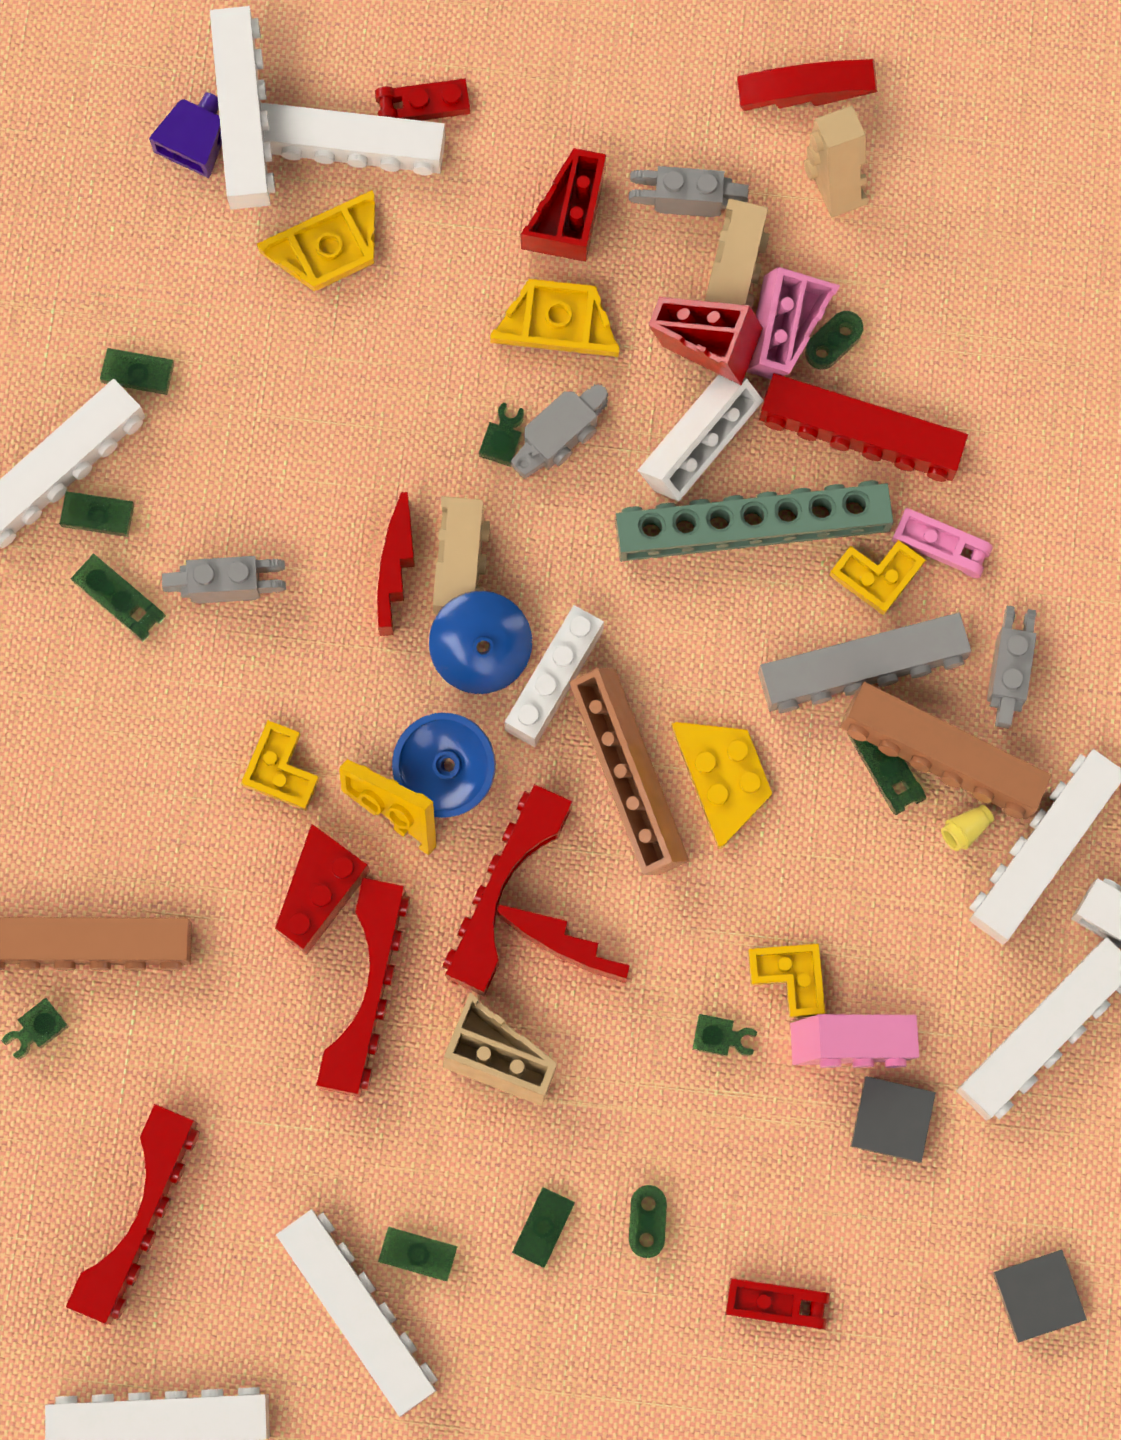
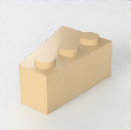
[804,105,868,218]
[705,199,770,309]
[433,496,490,614]
[443,992,557,1106]

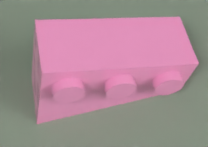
[747,267,840,379]
[790,1014,919,1068]

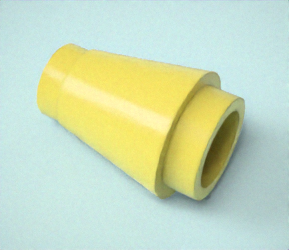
[941,804,994,851]

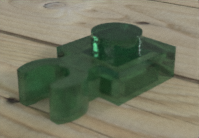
[479,403,524,467]
[1,998,69,1060]
[692,1014,757,1057]

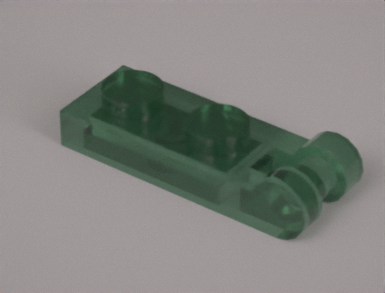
[70,553,166,642]
[848,735,926,815]

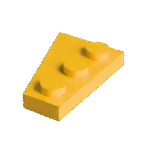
[339,759,436,856]

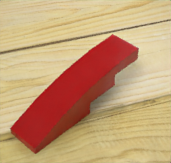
[737,59,878,111]
[377,492,415,636]
[497,905,630,983]

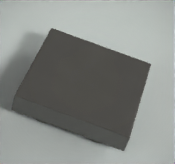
[850,1076,936,1163]
[992,1250,1087,1343]

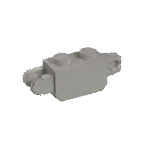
[629,166,749,217]
[511,384,608,479]
[162,556,286,604]
[987,605,1037,729]

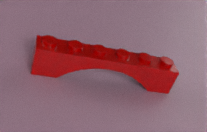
[442,784,573,996]
[316,878,410,1097]
[66,1104,200,1325]

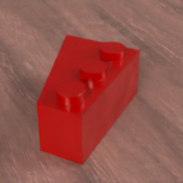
[520,148,606,262]
[648,297,763,385]
[275,824,370,955]

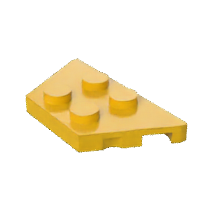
[257,190,375,292]
[490,279,619,357]
[671,722,772,849]

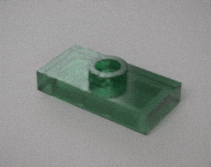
[100,348,174,395]
[59,491,134,537]
[512,1187,575,1269]
[378,1227,458,1282]

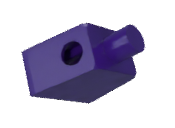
[149,92,222,179]

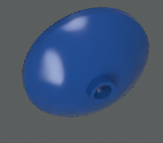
[429,591,532,694]
[392,713,496,818]

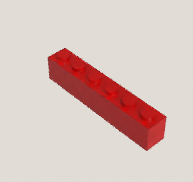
[759,373,969,482]

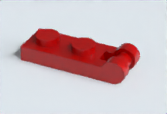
[375,78,471,121]
[725,1278,830,1330]

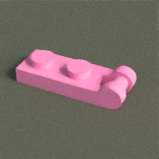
[892,508,993,578]

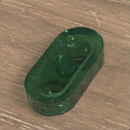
[805,311,863,369]
[629,1185,667,1259]

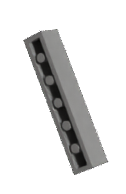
[758,612,971,713]

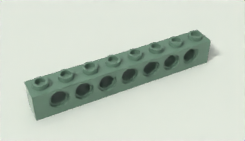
[615,480,893,562]

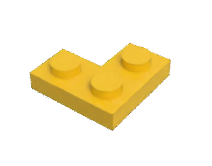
[829,540,926,616]
[241,720,319,811]
[748,944,825,1018]

